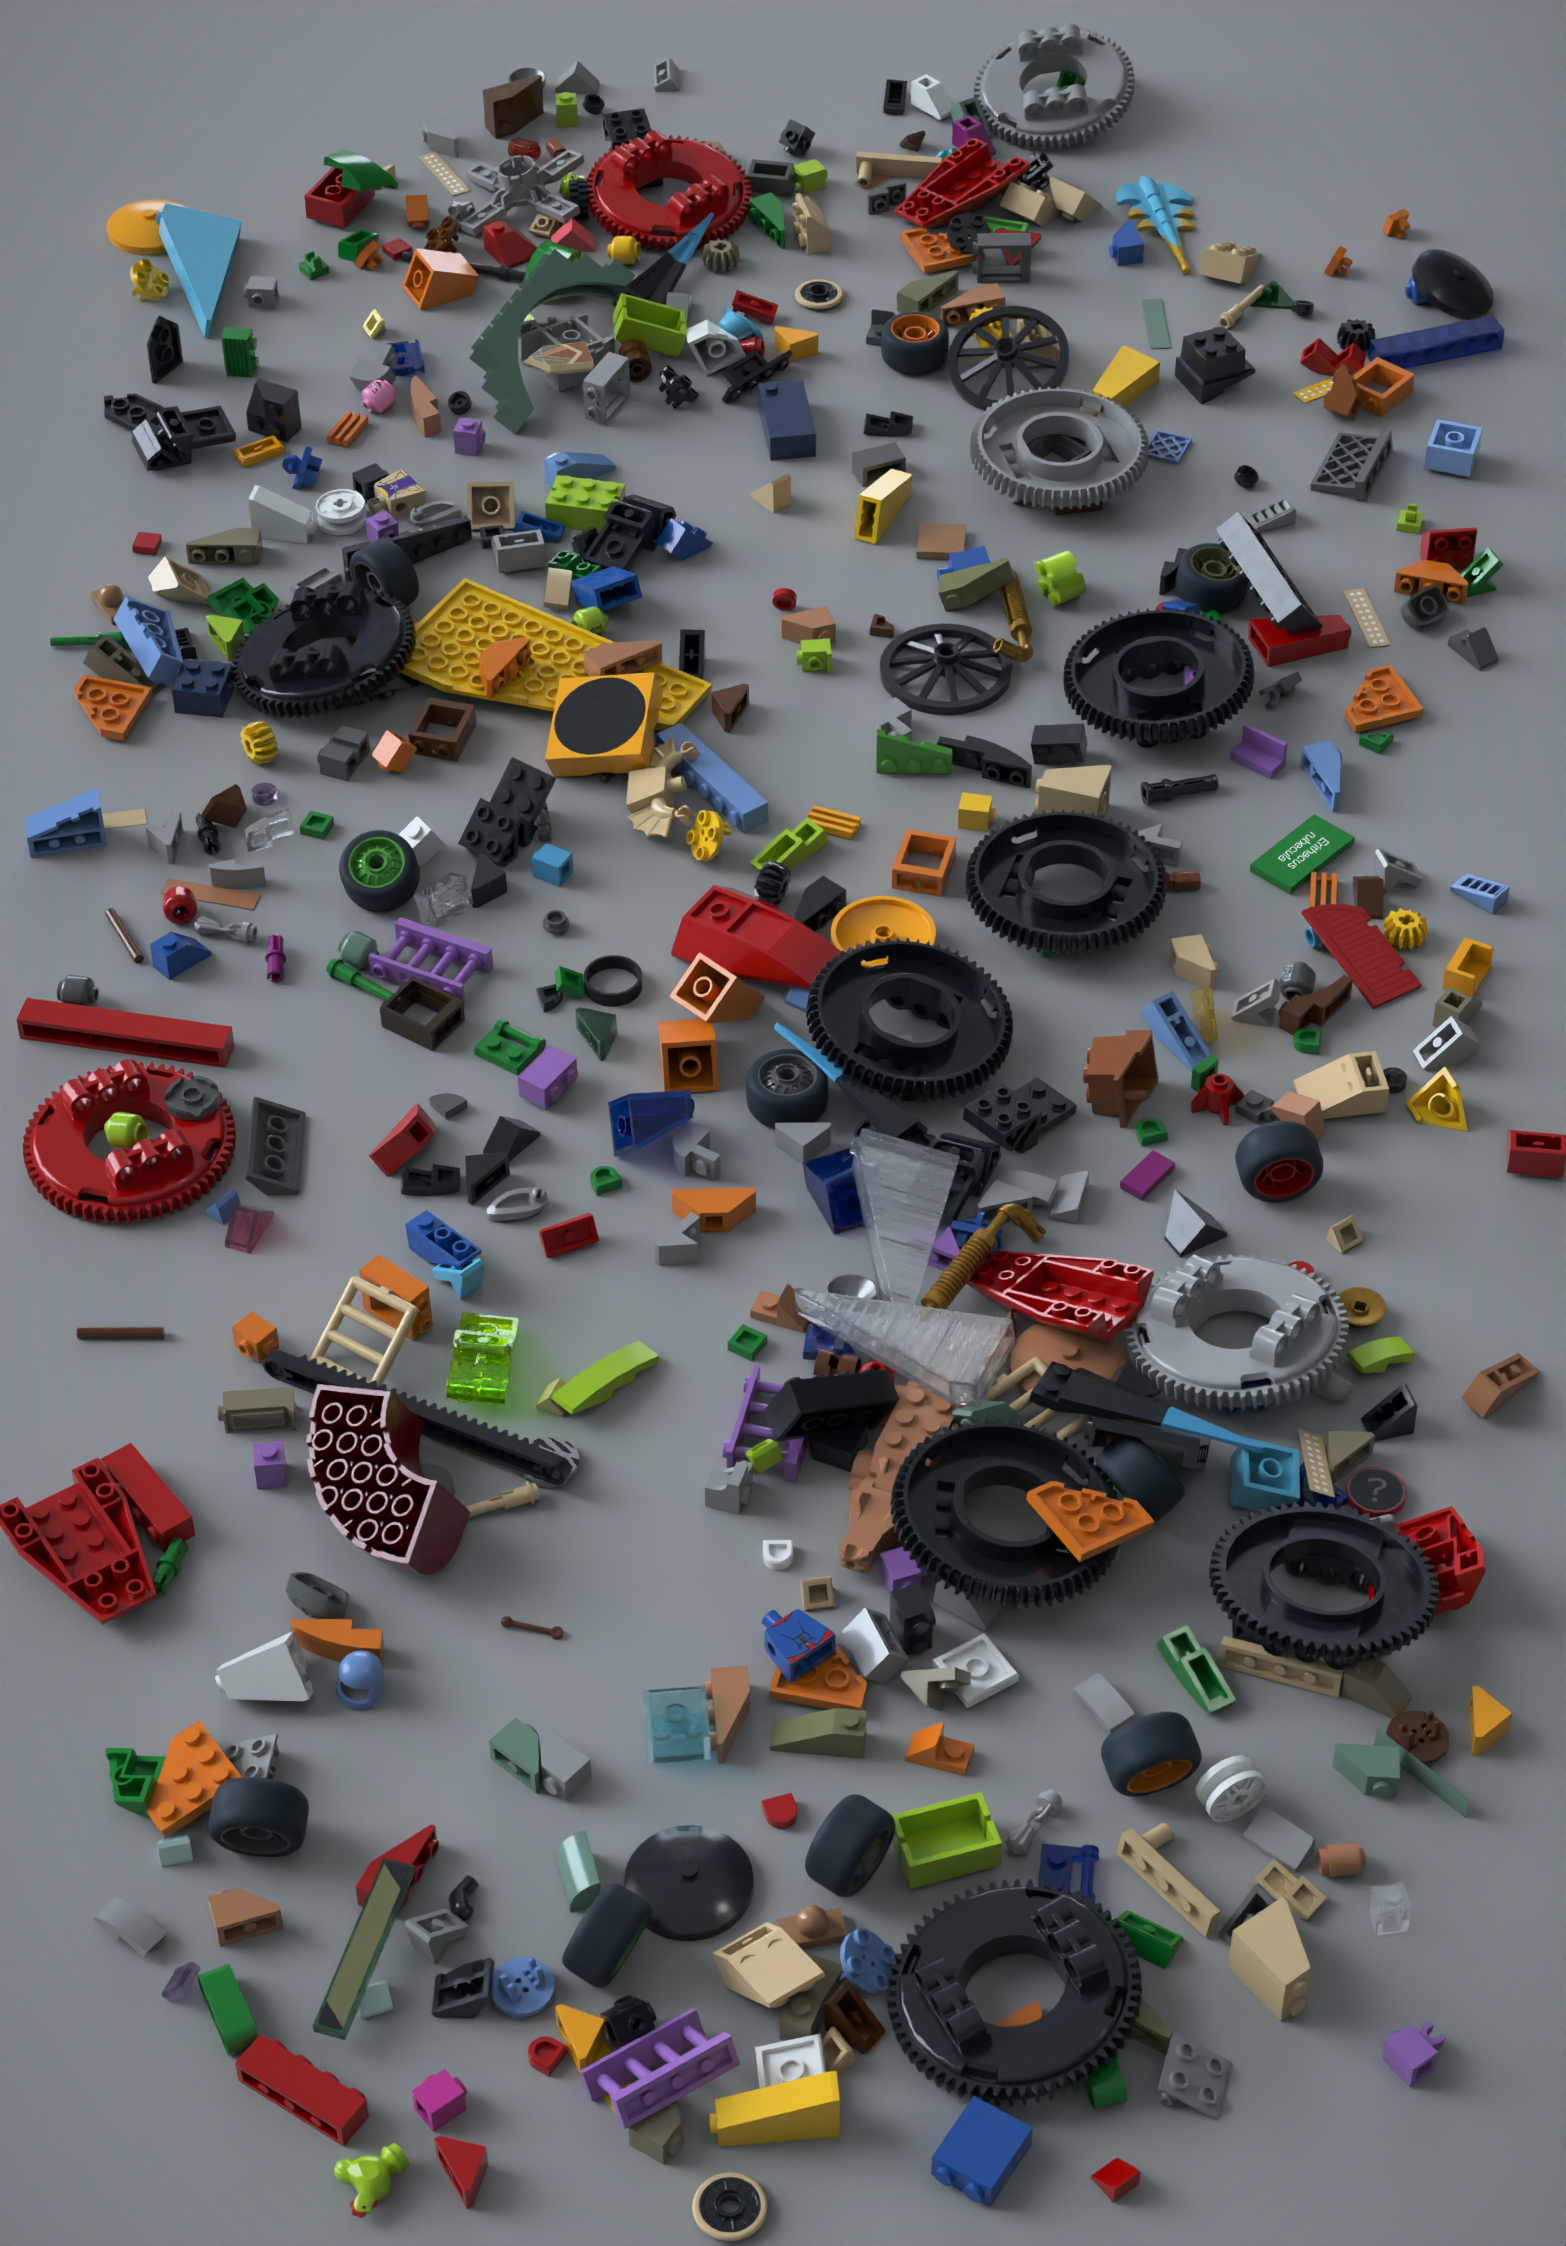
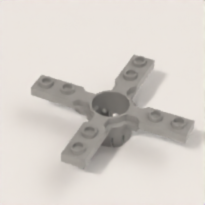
[459,149,585,236]

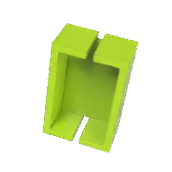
[613,293,687,357]
[545,475,626,533]
[891,1792,1002,1889]

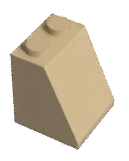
[1034,765,1112,817]
[1228,1897,1311,2022]

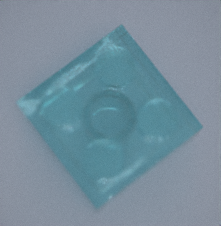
[643,1686,711,1764]

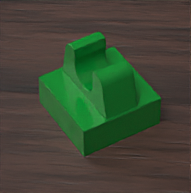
[299,251,329,280]

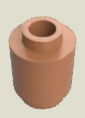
[1317,1842,1366,1877]

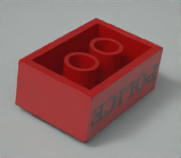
[304,167,375,228]

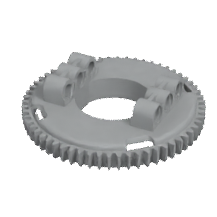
[974,24,1135,150]
[970,386,1149,510]
[1125,1254,1349,1411]

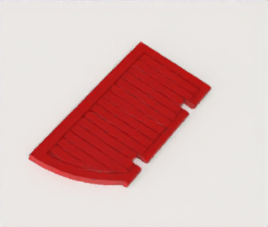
[1301,904,1422,1009]

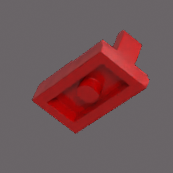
[731,290,778,324]
[539,1213,599,1259]

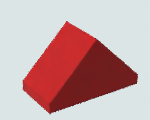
[434,2136,488,2209]

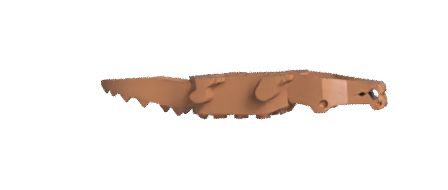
[839,1310,1017,1574]

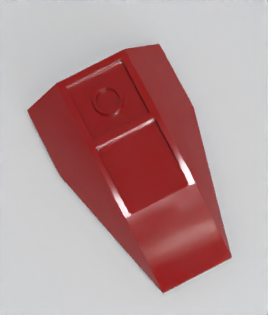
[894,138,1031,228]
[671,885,841,990]
[966,1251,1154,1342]
[0,1457,157,1625]

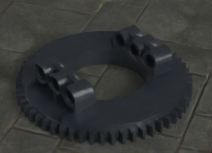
[1209,1502,1439,1670]

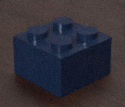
[172,659,235,718]

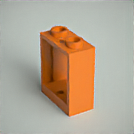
[1354,357,1415,418]
[892,829,957,897]
[359,1254,433,1341]

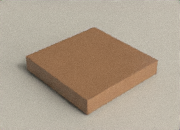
[917,523,966,560]

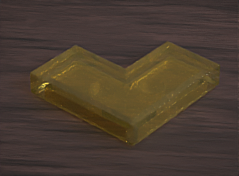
[1191,987,1218,1042]

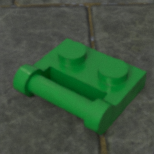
[474,1018,546,1076]

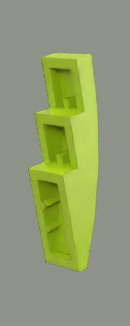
[552,1341,659,1414]

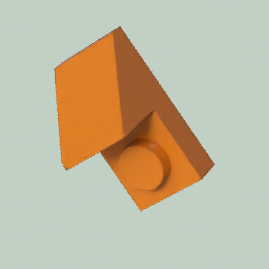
[905,1723,974,1776]

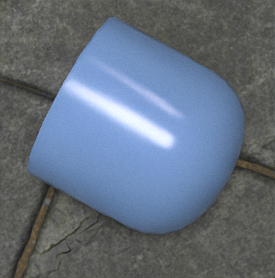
[337,1651,384,1710]

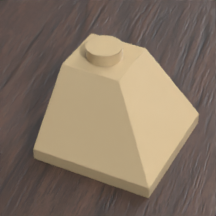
[1049,177,1102,222]
[467,481,515,530]
[148,556,210,606]

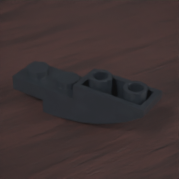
[937,735,1032,788]

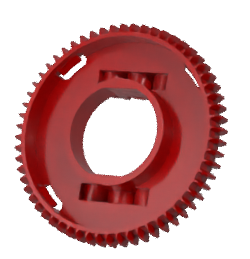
[587,129,751,253]
[22,1059,236,1225]

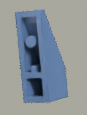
[544,452,616,488]
[1301,740,1342,812]
[1141,991,1213,1072]

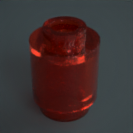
[508,138,541,162]

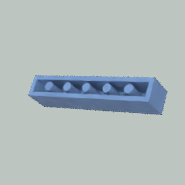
[655,723,768,833]

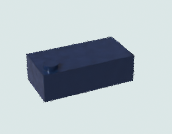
[758,380,816,460]

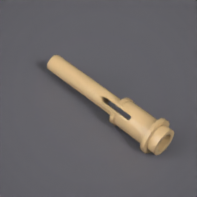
[1218,285,1265,329]
[465,1481,540,1518]

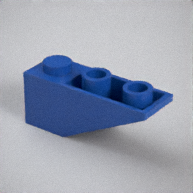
[405,1210,482,1267]

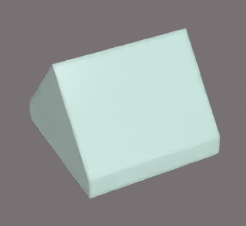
[157,1835,194,1867]
[355,1980,393,2019]

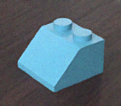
[1230,1437,1300,1511]

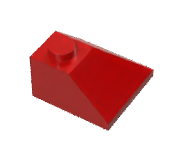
[483,220,537,268]

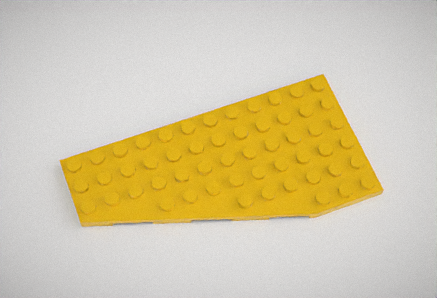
[399,578,712,731]

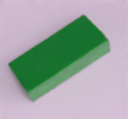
[1117,1910,1184,1969]

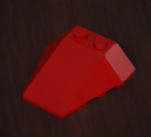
[1369,1506,1486,1616]

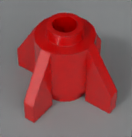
[1190,1073,1245,1126]

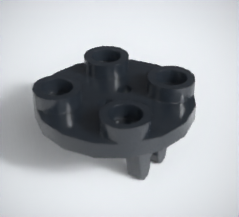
[947,213,990,254]
[659,365,699,409]

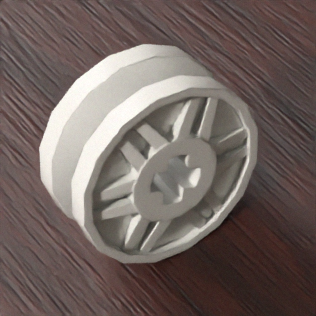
[316,489,367,536]
[1195,1755,1267,1823]

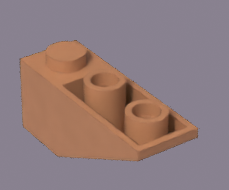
[941,283,1006,326]
[705,1665,750,1763]

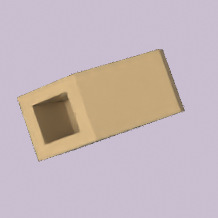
[1169,934,1219,989]

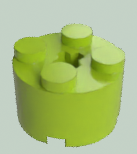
[1034,550,1086,607]

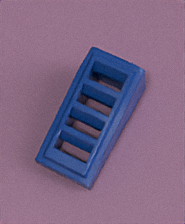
[513,511,566,542]

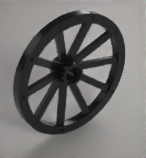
[947,306,1070,411]
[880,624,1012,715]

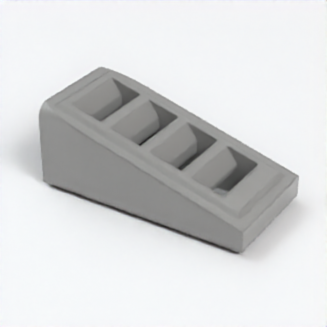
[1244,497,1297,532]

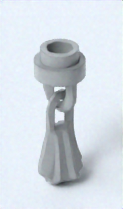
[194,915,257,943]
[1006,1789,1062,1855]

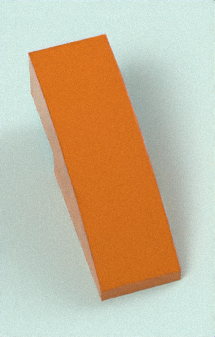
[290,1619,385,1666]

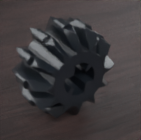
[1337,318,1376,352]
[753,861,791,905]

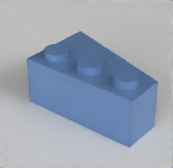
[24,788,107,858]

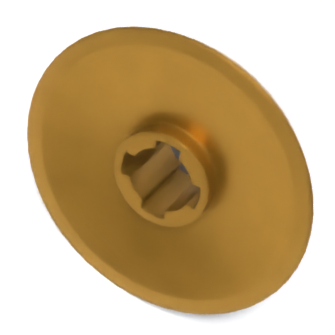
[1338,1287,1386,1328]

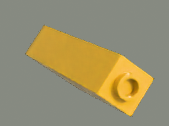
[1092,345,1160,414]
[854,469,913,544]
[709,2071,840,2147]

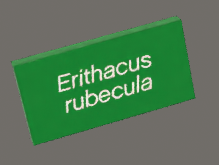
[1250,814,1355,894]

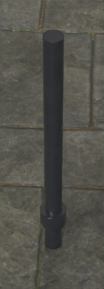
[402,252,525,281]

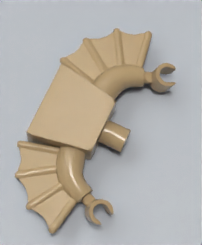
[626,738,700,838]

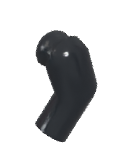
[449,1875,478,1921]

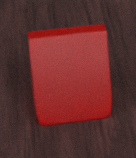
[1091,2157,1140,2202]

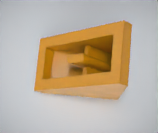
[774,326,819,363]
[1469,1686,1512,1756]
[555,2004,606,2078]

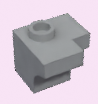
[705,1460,753,1515]

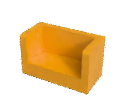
[1442,937,1494,997]

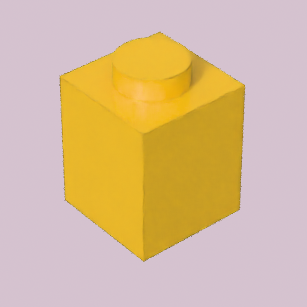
[958,792,996,832]

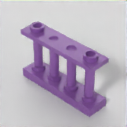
[368,917,493,1004]
[722,1364,816,1483]
[580,2007,740,2129]

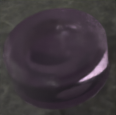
[251,782,277,806]

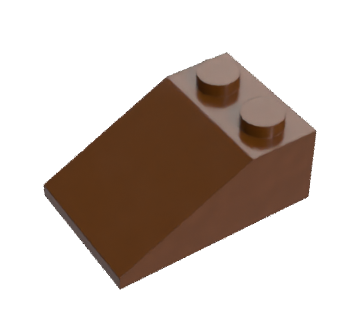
[483,74,544,139]

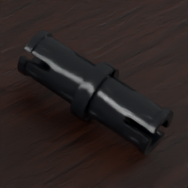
[195,813,220,855]

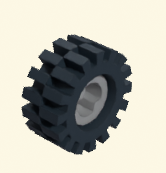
[569,179,589,220]

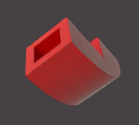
[1300,338,1366,376]

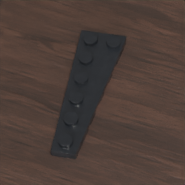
[342,516,472,583]

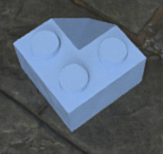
[1424,419,1483,477]

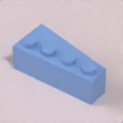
[114,596,183,686]

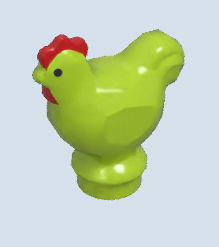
[334,2143,409,2218]

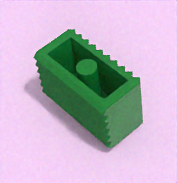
[221,327,259,378]

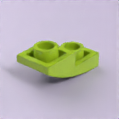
[1346,1336,1415,1374]

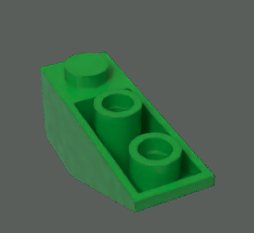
[747,192,785,249]

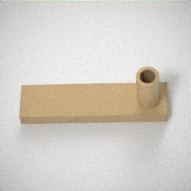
[856,151,942,188]
[1217,1636,1344,1698]
[1116,1823,1221,1938]

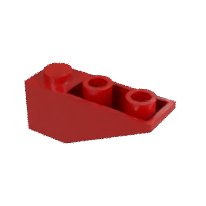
[356,1824,439,1918]

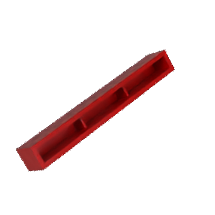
[16,998,235,1068]

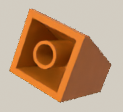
[402,248,479,310]
[669,952,765,1023]
[658,1018,719,1094]

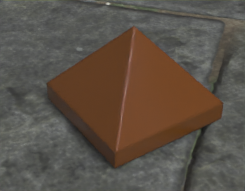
[899,130,926,152]

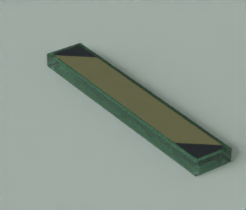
[313,1858,415,2040]

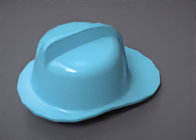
[718,308,763,341]

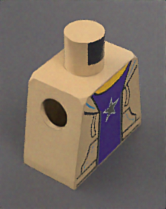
[367,468,427,519]

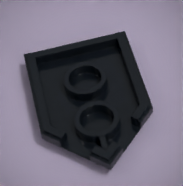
[147,316,183,384]
[104,393,165,431]

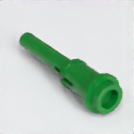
[50,631,129,648]
[326,958,394,1000]

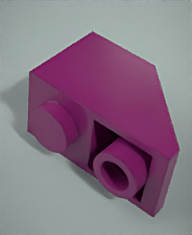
[952,115,996,157]

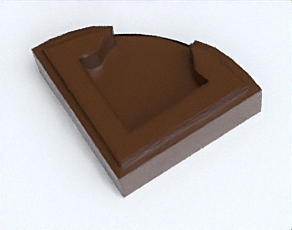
[870,614,894,638]

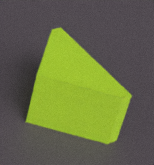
[206,614,245,661]

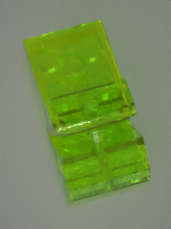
[446,1312,519,1406]

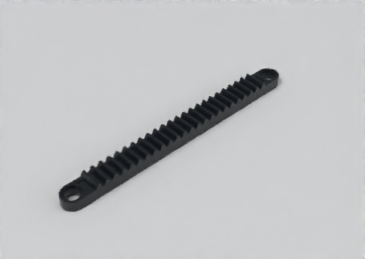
[263,1349,572,1485]

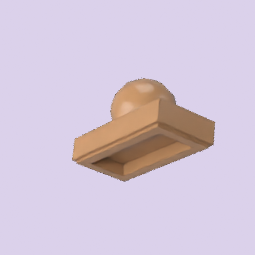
[90,583,124,624]
[777,1905,847,1949]

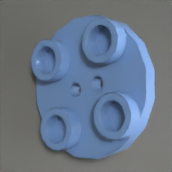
[839,1928,895,1995]
[491,1957,555,2021]

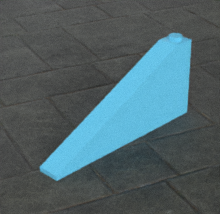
[156,203,242,338]

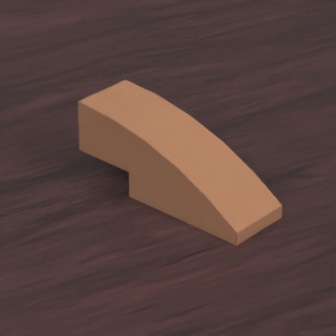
[411,375,441,437]

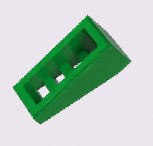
[338,229,379,262]

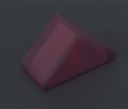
[225,1205,274,1254]

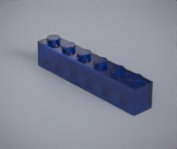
[1368,315,1505,369]

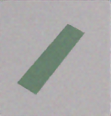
[1142,299,1170,348]
[1374,1728,1469,1817]

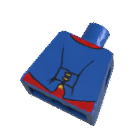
[762,1609,836,1684]

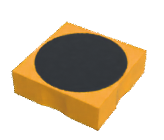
[545,672,663,777]

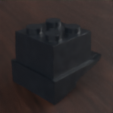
[1174,326,1256,404]

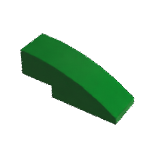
[1156,1624,1236,1714]

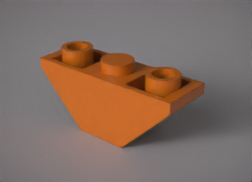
[1394,560,1468,604]
[479,637,532,699]
[672,1188,756,1232]

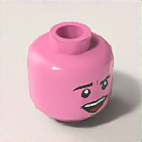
[362,380,396,414]

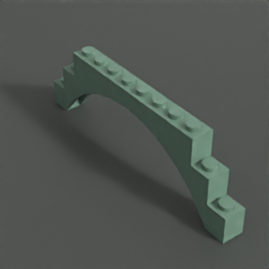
[469,249,636,434]

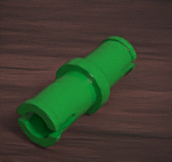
[152,1538,188,1595]

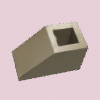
[1432,987,1483,1028]

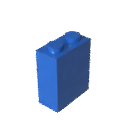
[571,566,642,611]
[931,2096,1033,2207]

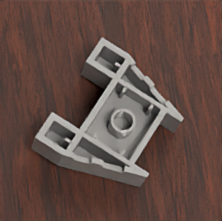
[518,313,615,392]

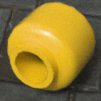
[608,236,641,265]

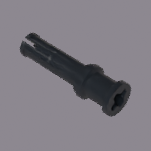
[1141,774,1219,805]

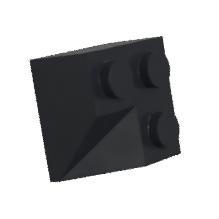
[246,378,302,442]

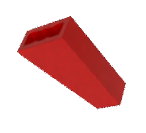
[1248,615,1352,667]

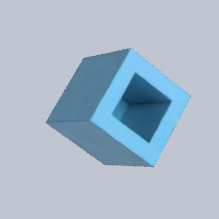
[531,843,573,887]

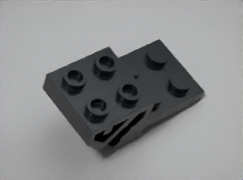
[603,108,663,189]
[132,405,236,471]
[583,494,677,571]
[458,757,557,867]
[963,1077,1077,1153]
[902,1133,1002,1223]

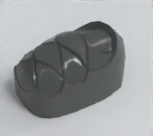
[1401,584,1450,628]
[285,1572,349,1619]

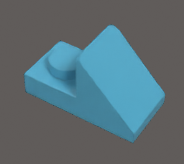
[431,1258,484,1300]

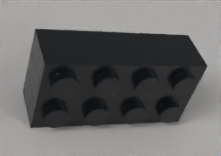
[763,1369,900,1441]

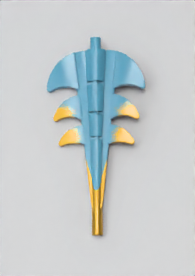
[1115,175,1196,275]

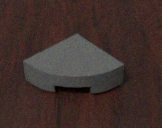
[429,1093,468,1119]

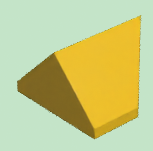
[1406,1067,1468,1132]

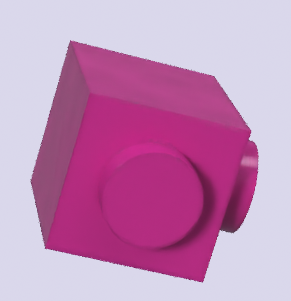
[412,2069,467,2132]

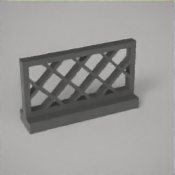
[1310,430,1393,502]

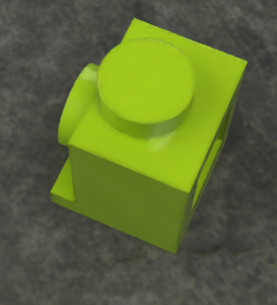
[796,638,832,673]

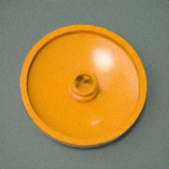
[107,199,184,255]
[831,896,936,968]

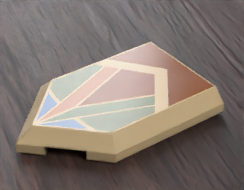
[523,342,594,375]

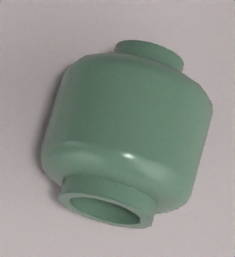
[338,931,379,970]

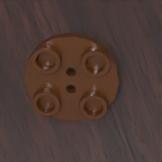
[424,216,459,253]
[1386,1710,1449,1765]

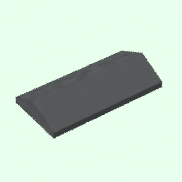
[245,1096,305,1196]

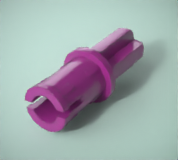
[265,935,286,982]

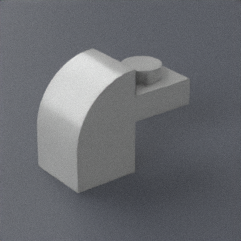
[349,343,398,390]
[875,697,912,741]
[672,1120,721,1181]

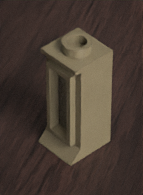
[218,1387,296,1433]

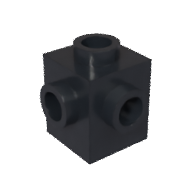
[779,119,816,156]
[600,1995,656,2048]

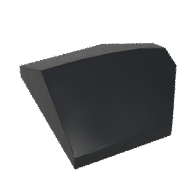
[432,1958,495,2019]

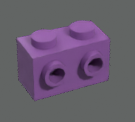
[518,1045,578,1109]

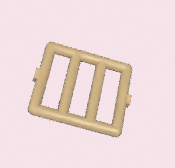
[310,1276,419,1387]
[969,1357,1093,1440]

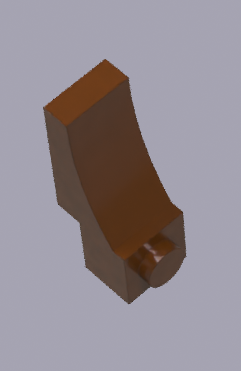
[1279,975,1353,1036]

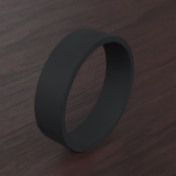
[584,955,642,1007]

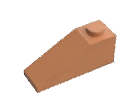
[584,640,662,676]
[1461,1353,1540,1417]

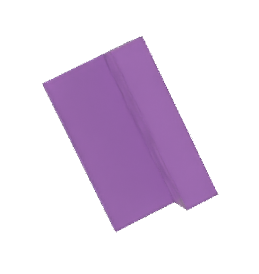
[1230,723,1288,779]

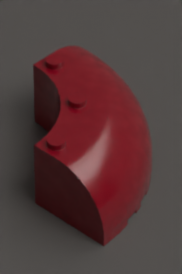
[306,1384,470,1575]

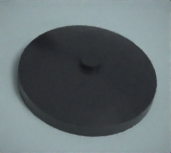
[1412,249,1494,320]
[624,1825,754,1941]

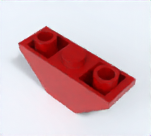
[369,1103,435,1176]

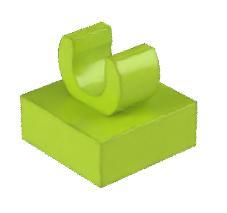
[1396,503,1424,534]

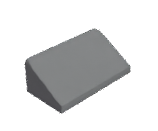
[653,57,680,91]
[1049,1171,1089,1223]
[1243,1805,1315,1872]

